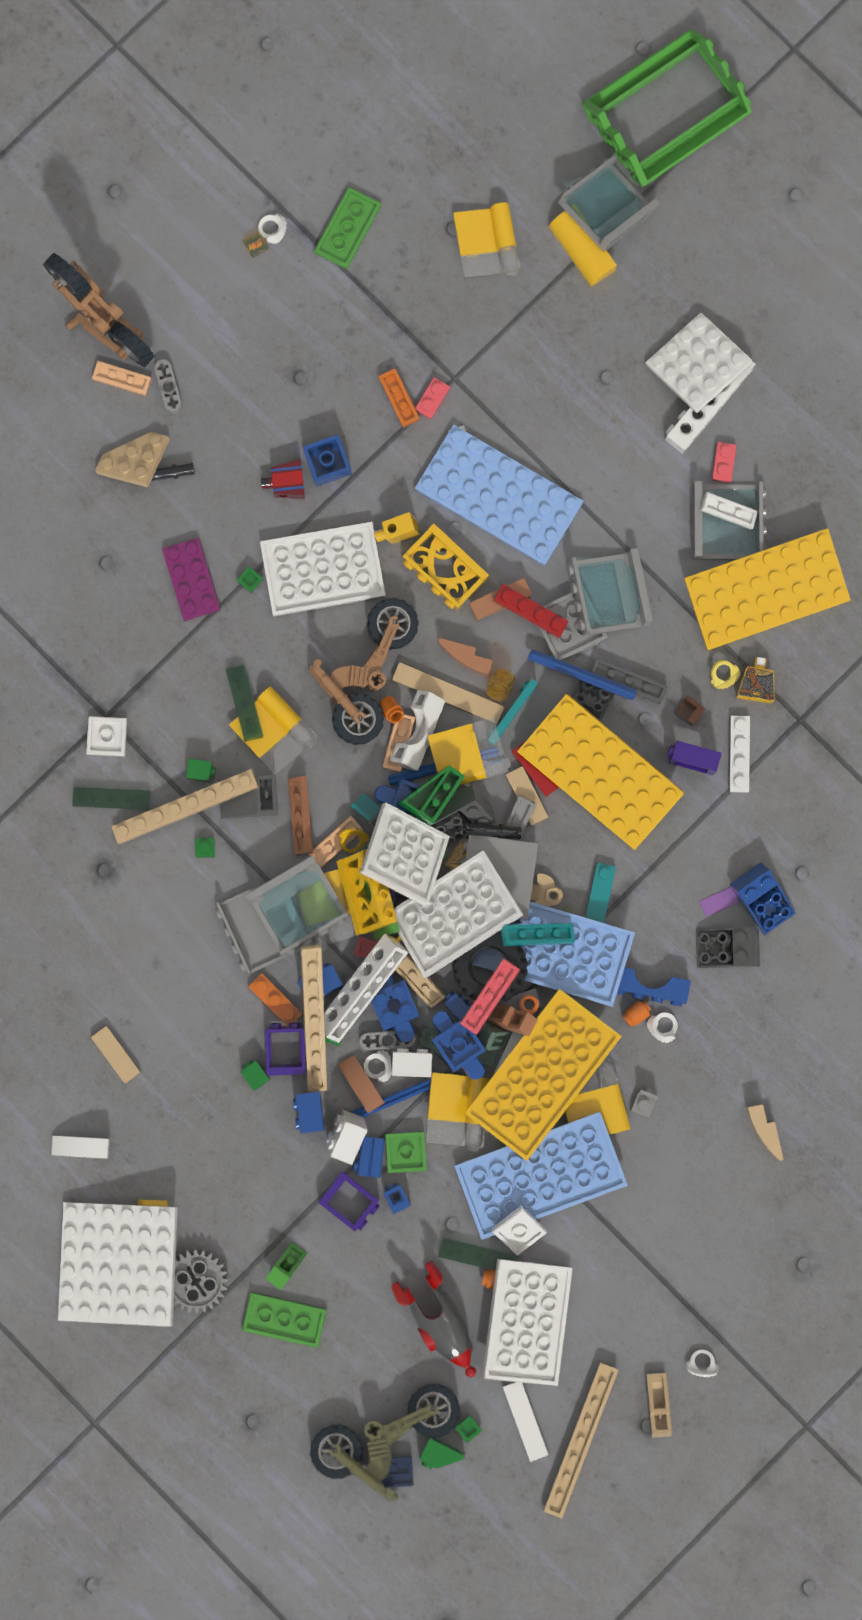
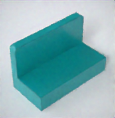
[351,793,381,822]

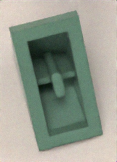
[478,1022,512,1051]

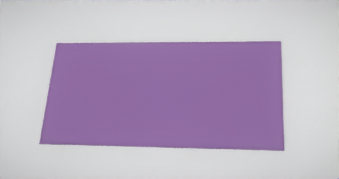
[699,887,739,917]

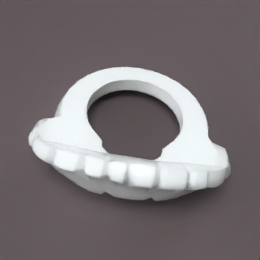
[258,213,287,244]
[647,1012,678,1043]
[364,1050,392,1083]
[686,1349,719,1377]

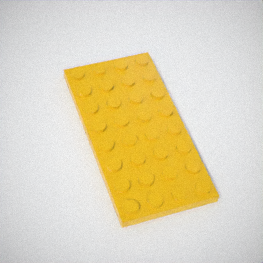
[683,528,851,650]
[517,693,685,850]
[465,989,622,1161]

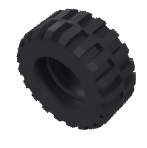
[452,931,528,1004]

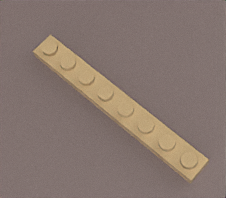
[111,769,259,844]
[300,944,327,1093]
[543,1362,619,1519]

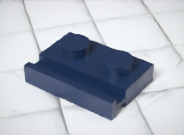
[380,1456,413,1487]

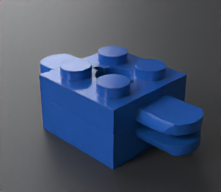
[374,779,423,822]
[371,975,420,1043]
[432,1011,486,1079]

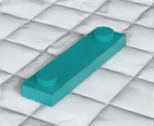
[487,679,538,746]
[585,863,616,923]
[501,923,575,946]

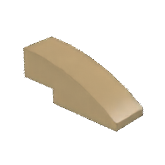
[746,1104,784,1161]
[646,1373,672,1438]

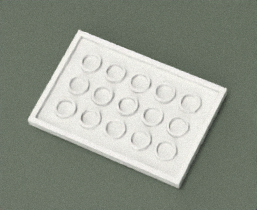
[260,522,386,617]
[394,850,523,978]
[482,1259,573,1386]

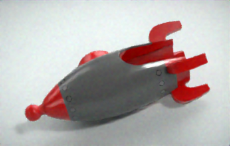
[391,1261,477,1377]

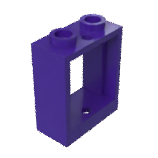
[667,741,722,776]
[265,1022,306,1076]
[318,1171,380,1231]

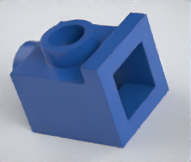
[444,991,472,1021]
[383,1183,411,1214]

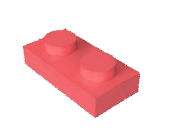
[415,377,450,420]
[712,442,736,483]

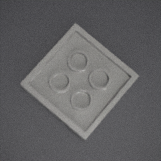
[539,587,608,660]

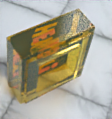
[242,232,268,258]

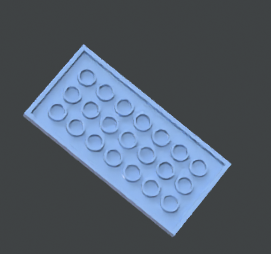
[415,425,584,566]
[472,901,635,1007]
[455,1112,628,1239]

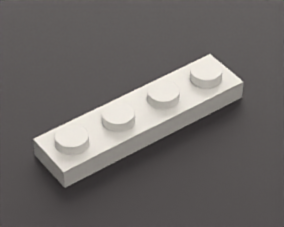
[729,716,750,793]

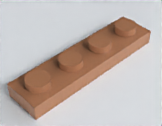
[288,776,313,855]

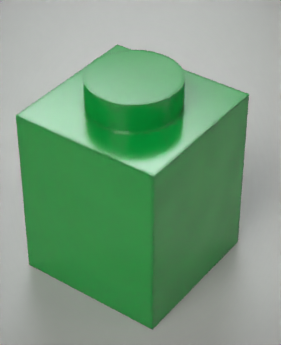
[186,759,216,783]
[241,1060,270,1091]

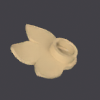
[531,874,563,907]

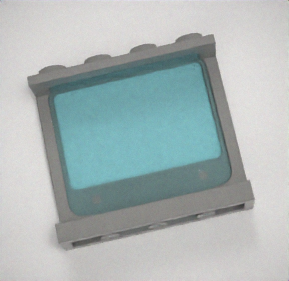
[558,155,661,252]
[693,481,767,560]
[567,548,653,636]
[246,855,349,957]

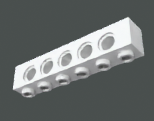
[665,361,756,454]
[324,934,408,1042]

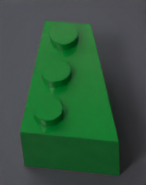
[398,765,465,826]

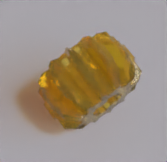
[486,668,515,702]

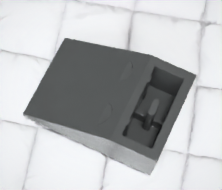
[571,680,615,721]
[219,775,278,819]
[430,784,495,848]
[696,927,760,968]

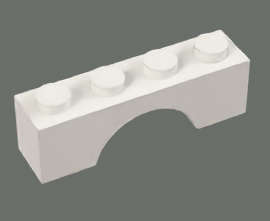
[390,690,445,771]

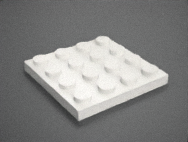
[645,313,753,413]
[360,803,450,906]

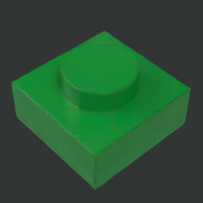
[236,566,264,594]
[195,838,215,858]
[455,1415,482,1443]

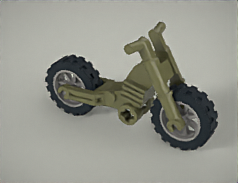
[310,1383,460,1501]

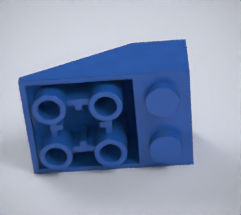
[730,863,796,935]

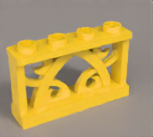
[402,523,489,610]
[336,849,397,936]

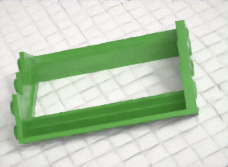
[581,29,752,187]

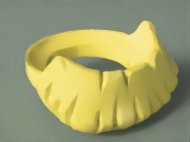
[711,660,741,689]

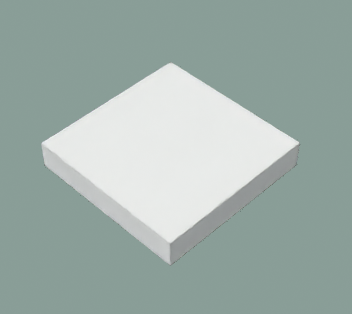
[86,716,127,757]
[492,1205,547,1256]

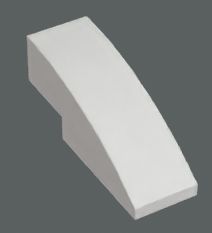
[51,1136,110,1159]

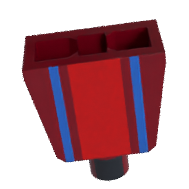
[261,459,305,499]

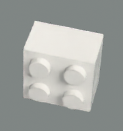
[392,1048,432,1077]
[326,1109,368,1165]

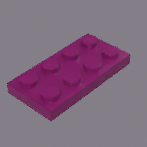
[162,538,221,622]

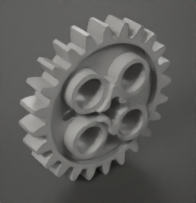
[174,1249,229,1314]

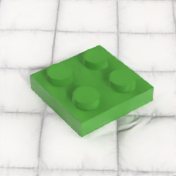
[385,1132,427,1173]

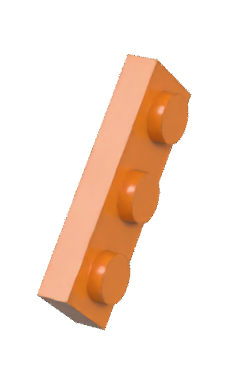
[378,369,420,428]
[248,973,303,1026]

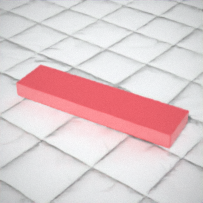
[460,958,520,1035]

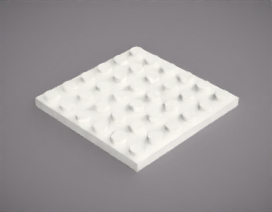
[58,1202,178,1327]

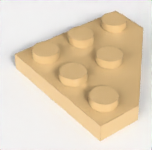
[95,432,170,487]

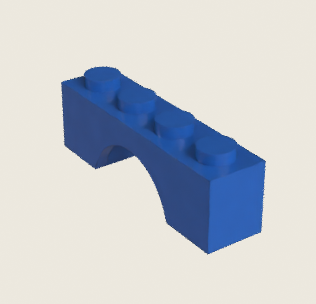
[617,968,691,1007]

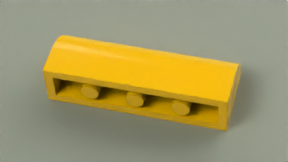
[549,205,617,287]

